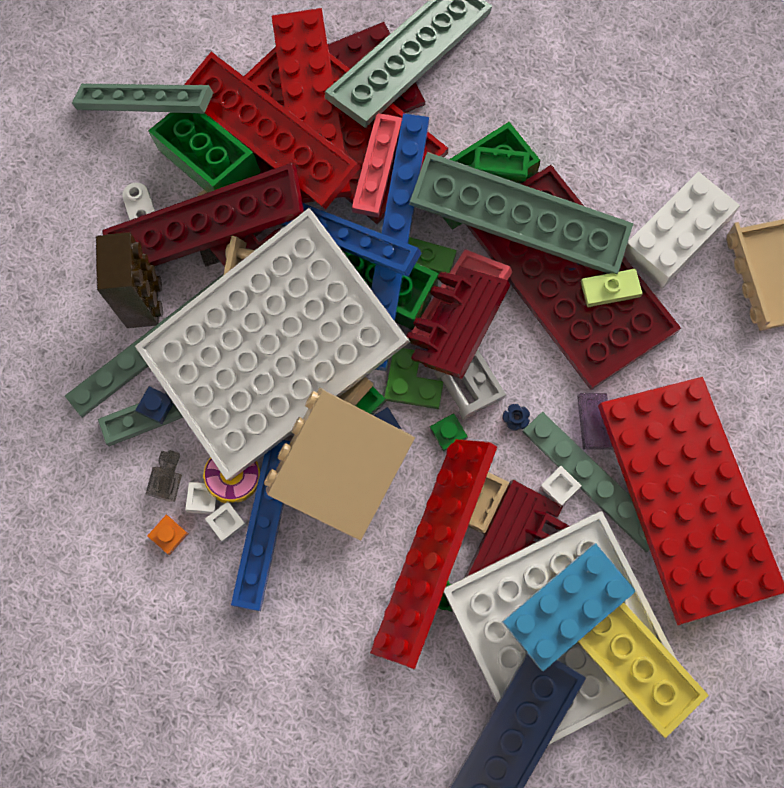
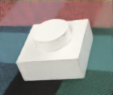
[540,466,582,507]
[185,482,216,514]
[205,501,246,543]

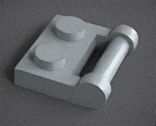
[434,350,506,420]

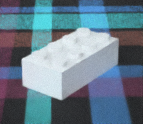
[624,171,740,289]

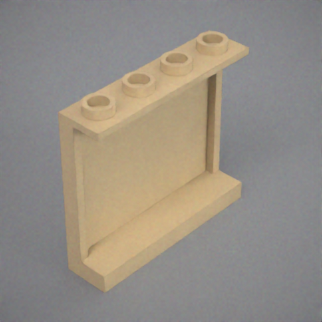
[726,219,784,331]
[264,387,415,541]

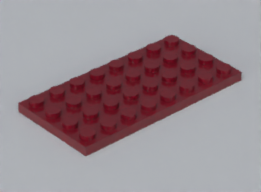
[466,165,681,390]

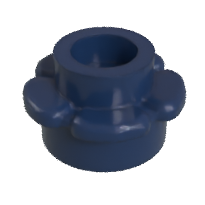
[502,404,530,431]

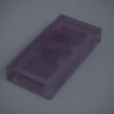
[577,393,612,450]

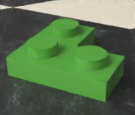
[385,348,443,409]

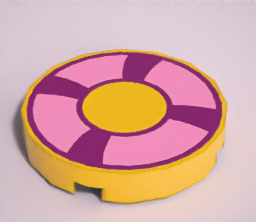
[203,457,260,503]

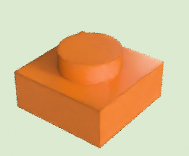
[147,514,189,555]

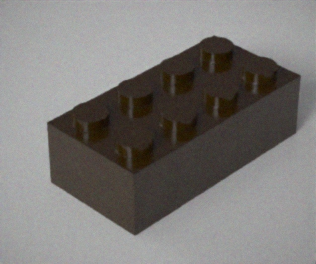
[96,232,163,329]

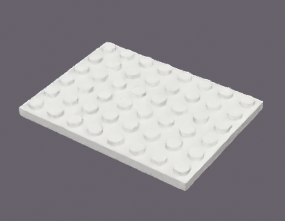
[135,208,410,481]

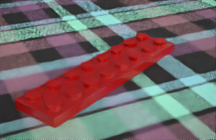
[271,8,352,203]
[184,51,361,210]
[370,439,497,670]

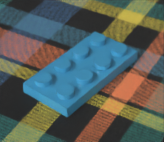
[502,543,636,671]

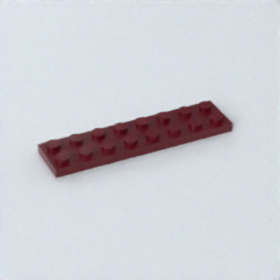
[102,163,304,267]

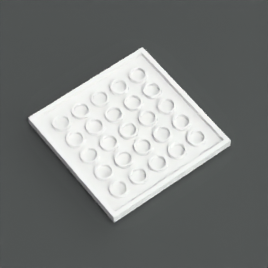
[444,511,678,744]

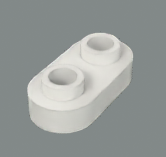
[122,183,155,220]

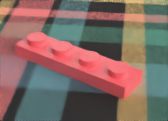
[352,113,402,218]

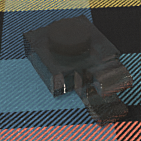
[145,450,182,502]

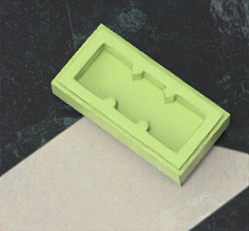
[581,269,642,307]

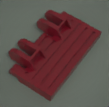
[406,266,510,379]
[464,480,569,578]

